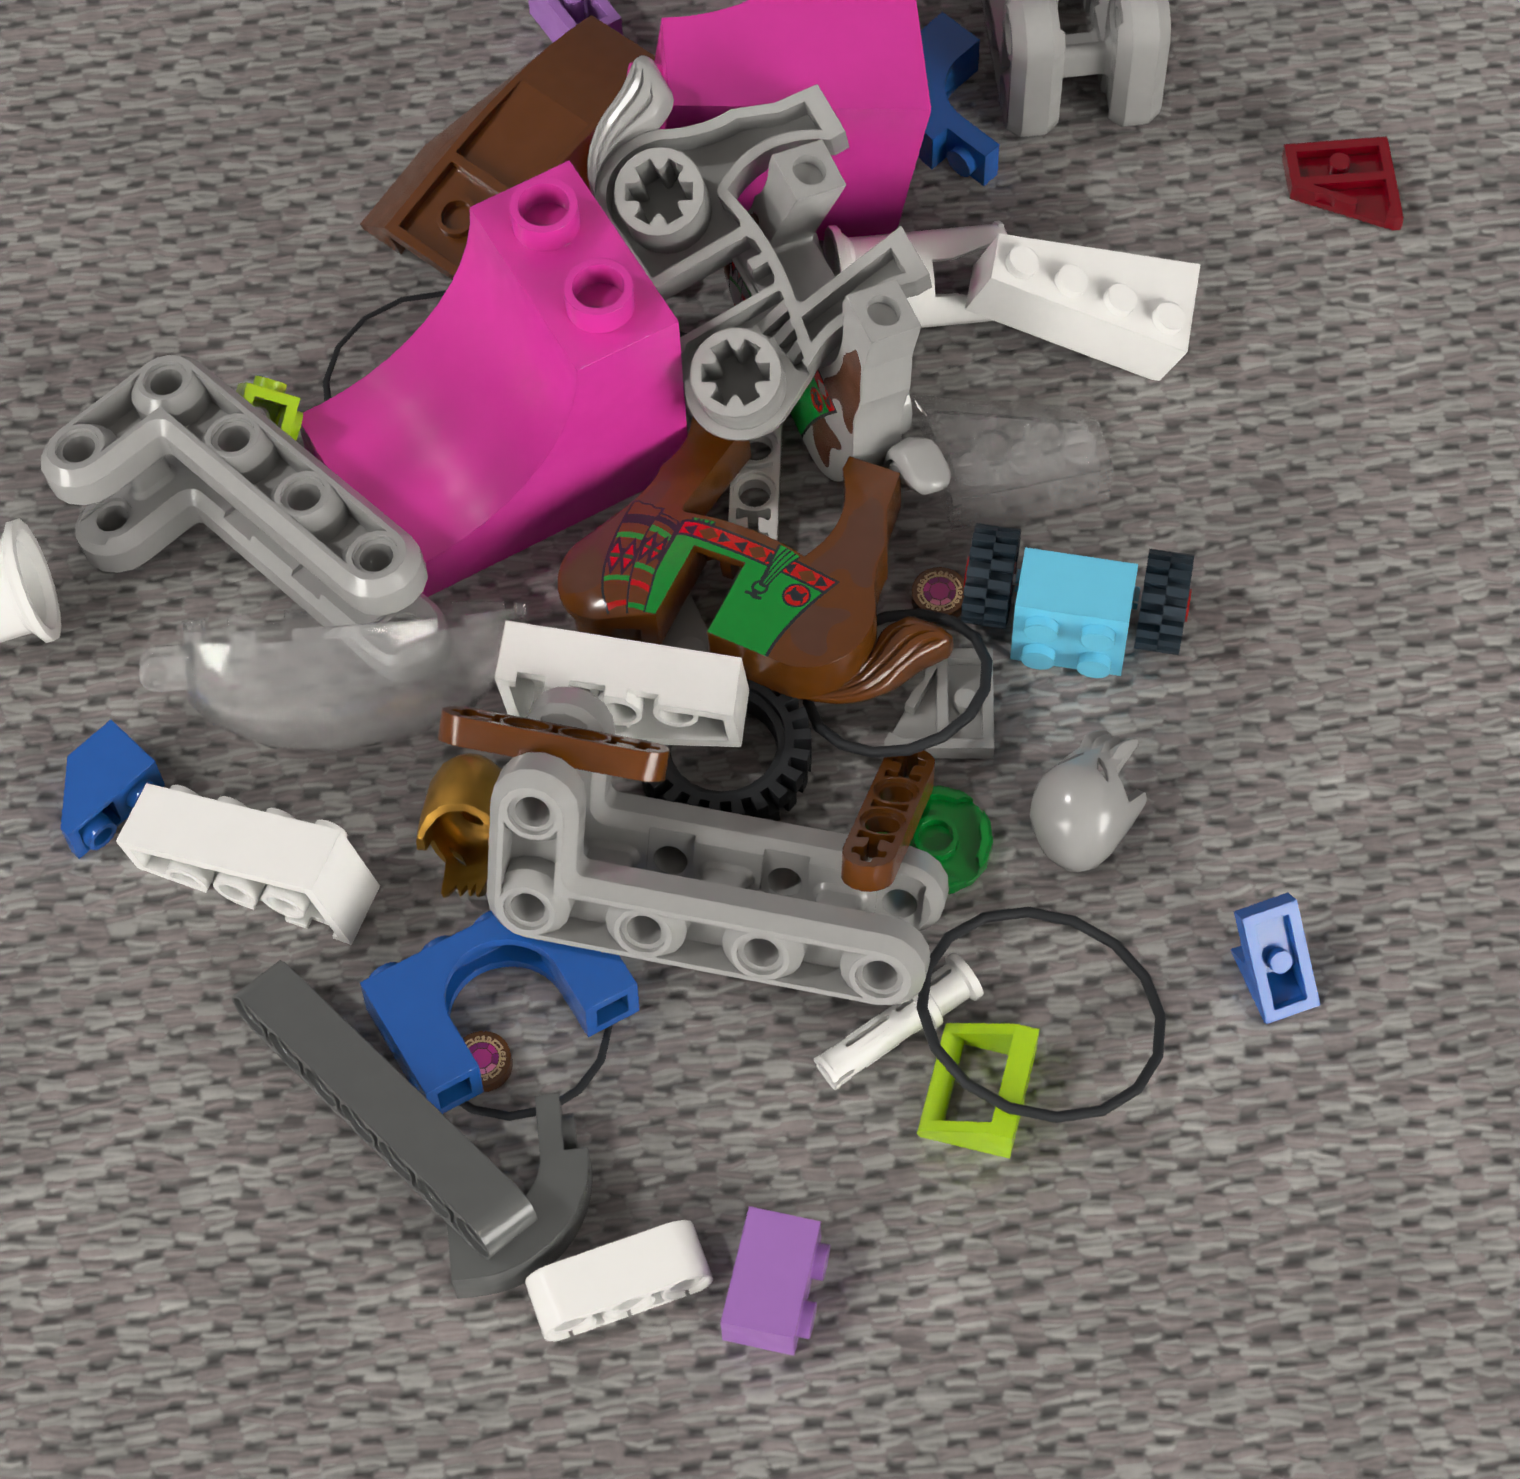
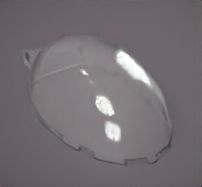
[139,601,528,753]

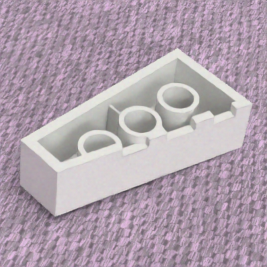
[965,233,1200,381]
[495,620,749,747]
[116,783,380,945]

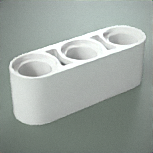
[525,1220,713,1341]

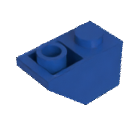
[61,720,165,859]

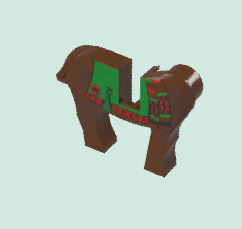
[557,417,954,704]

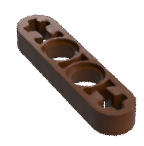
[438,706,669,782]
[841,750,935,892]

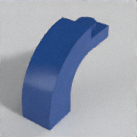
[918,12,1000,186]

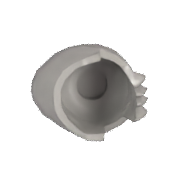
[1030,730,1147,872]

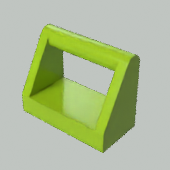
[917,1023,1040,1159]

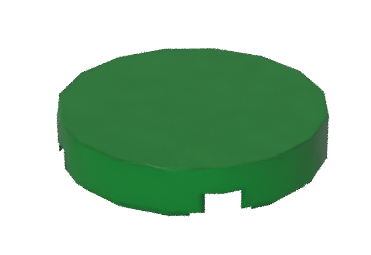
[878,785,993,894]

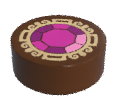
[912,567,964,624]
[463,1031,513,1092]

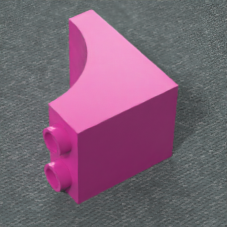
[627,0,931,240]
[300,161,688,597]

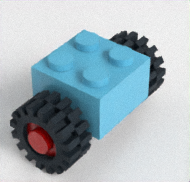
[961,523,1194,678]

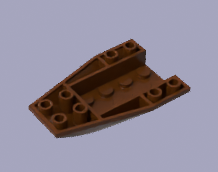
[360,15,655,280]

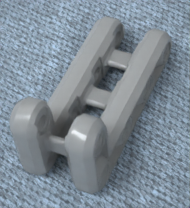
[981,0,1171,138]
[41,355,453,683]
[487,687,949,1005]

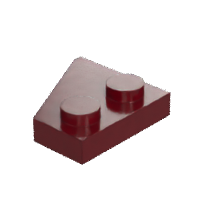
[1282,136,1404,231]

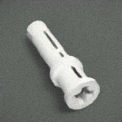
[814,952,984,1090]

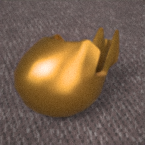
[416,753,502,898]

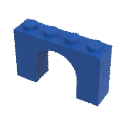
[360,910,640,1114]

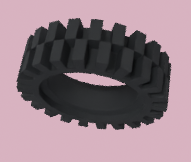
[642,679,812,821]

